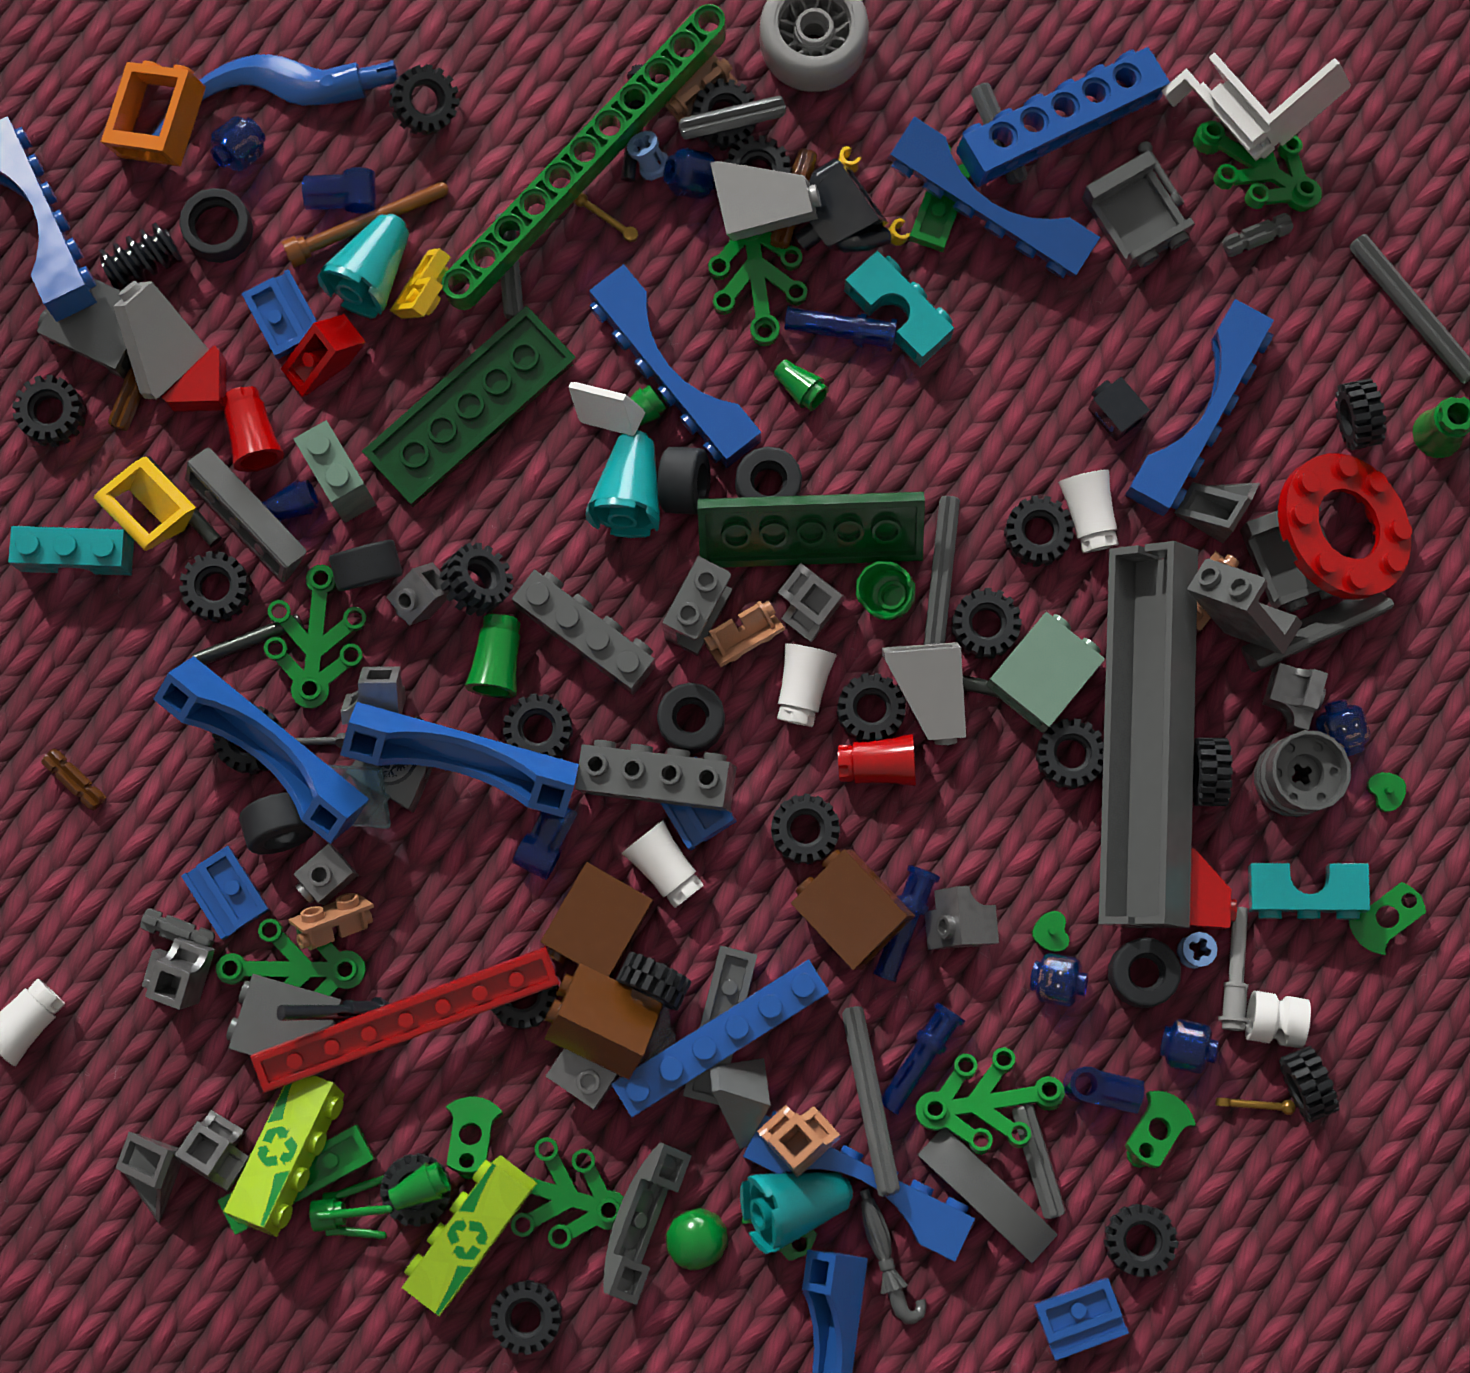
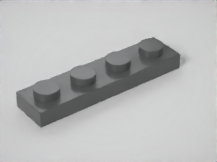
[683,945,757,1105]

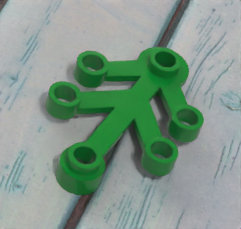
[1193,121,1322,212]
[708,232,807,346]
[264,565,366,709]
[216,919,366,996]
[916,1047,1065,1154]
[490,1137,624,1249]

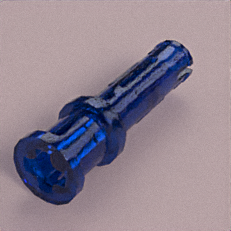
[784,306,898,352]
[873,865,941,983]
[881,1002,966,1115]

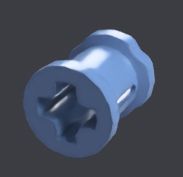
[627,131,671,180]
[1176,932,1218,969]

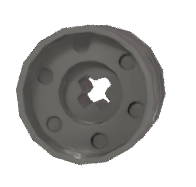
[1254,731,1351,817]

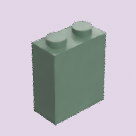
[294,420,377,523]
[986,611,1105,734]

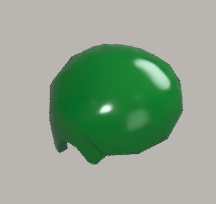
[856,561,915,621]
[666,1208,728,1270]

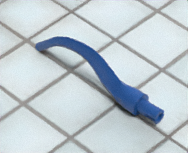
[152,54,398,136]

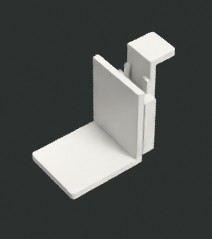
[1162,52,1351,160]

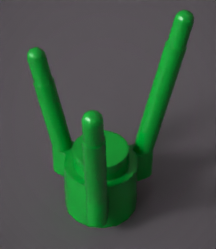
[310,1175,393,1239]

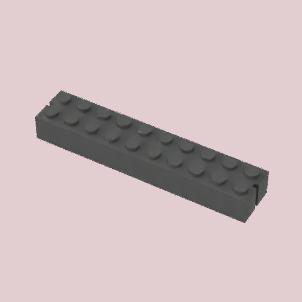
[1099,541,1198,928]

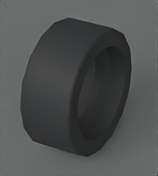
[179,188,254,263]

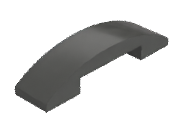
[917,1128,1058,1263]
[603,1142,692,1305]

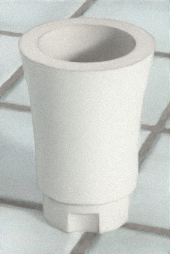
[1058,470,1118,553]
[777,644,837,727]
[621,821,704,908]
[0,979,65,1067]

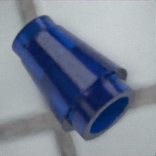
[262,480,319,521]

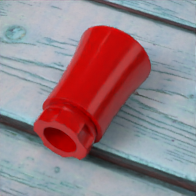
[223,386,284,472]
[838,734,916,786]

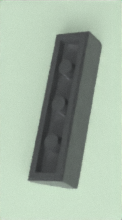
[185,448,306,583]
[1241,593,1394,673]

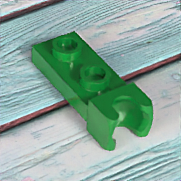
[909,145,971,252]

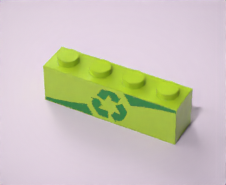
[223,1075,344,1237]
[401,1155,538,1316]

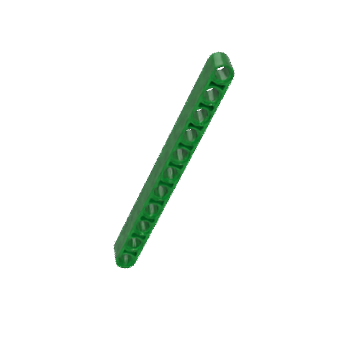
[442,4,726,310]

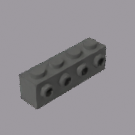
[512,569,656,696]
[575,740,737,811]

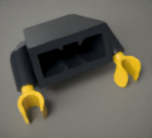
[795,146,911,253]

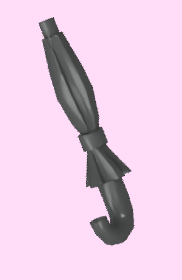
[860,1189,927,1324]

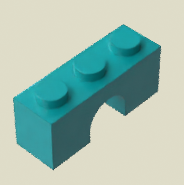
[844,251,954,367]
[8,526,134,576]
[1248,863,1370,920]

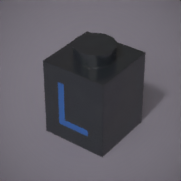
[1088,376,1150,442]

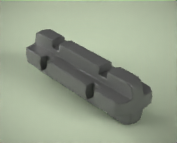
[1222,213,1293,257]
[140,908,215,948]

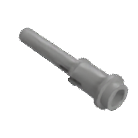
[1218,907,1250,1031]

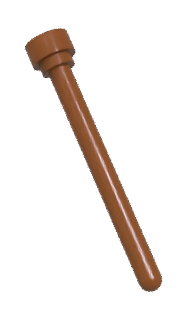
[281,182,449,269]

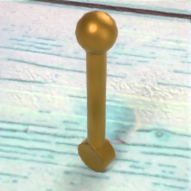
[574,193,638,243]
[1215,1098,1296,1115]

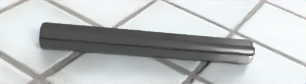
[1350,234,1470,383]
[924,496,960,645]
[842,1006,900,1196]

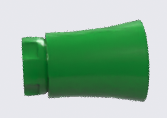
[1413,397,1470,458]
[465,613,521,698]

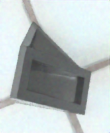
[1174,482,1260,543]
[710,1058,770,1149]
[115,1132,181,1225]

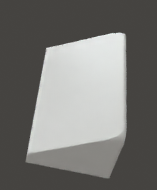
[569,382,645,436]

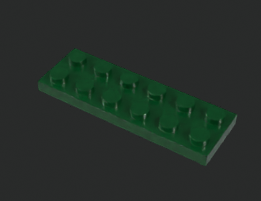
[362,305,577,507]
[698,492,925,567]

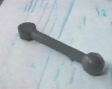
[1138,141,1184,207]
[295,733,346,748]

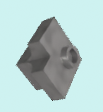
[778,563,846,642]
[1262,663,1328,734]
[341,666,406,724]
[925,886,999,950]
[142,937,215,1010]
[546,1048,618,1109]
[175,1110,249,1192]

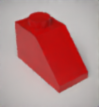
[281,314,366,397]
[1190,848,1237,930]

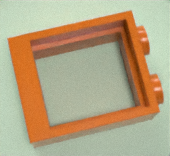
[101,60,206,167]

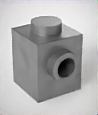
[387,562,450,626]
[294,843,359,905]

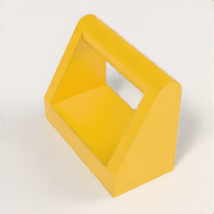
[94,456,196,551]

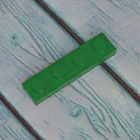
[218,1125,376,1235]

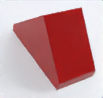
[161,345,227,412]

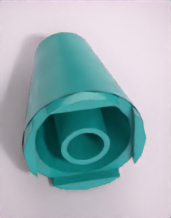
[317,214,409,318]
[586,430,660,538]
[740,1172,853,1254]

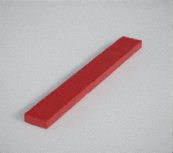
[250,947,559,1093]

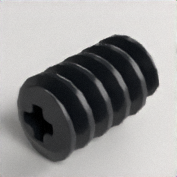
[99,222,184,289]

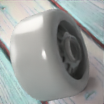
[759,0,869,92]

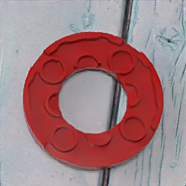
[1278,453,1412,600]

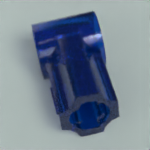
[302,167,376,214]
[512,807,578,880]
[1063,1066,1145,1114]

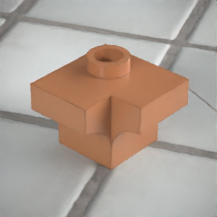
[757,1105,841,1177]

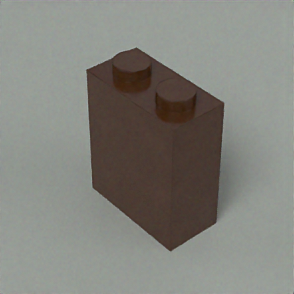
[791,849,915,970]
[540,862,654,978]
[545,963,663,1080]

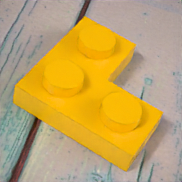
[390,248,451,319]

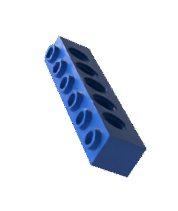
[956,47,1170,188]

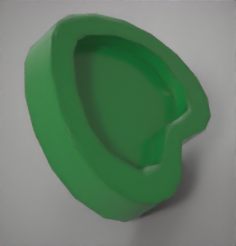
[1367,772,1406,812]
[1032,911,1070,952]

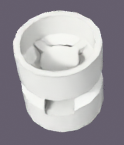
[1245,991,1311,1049]

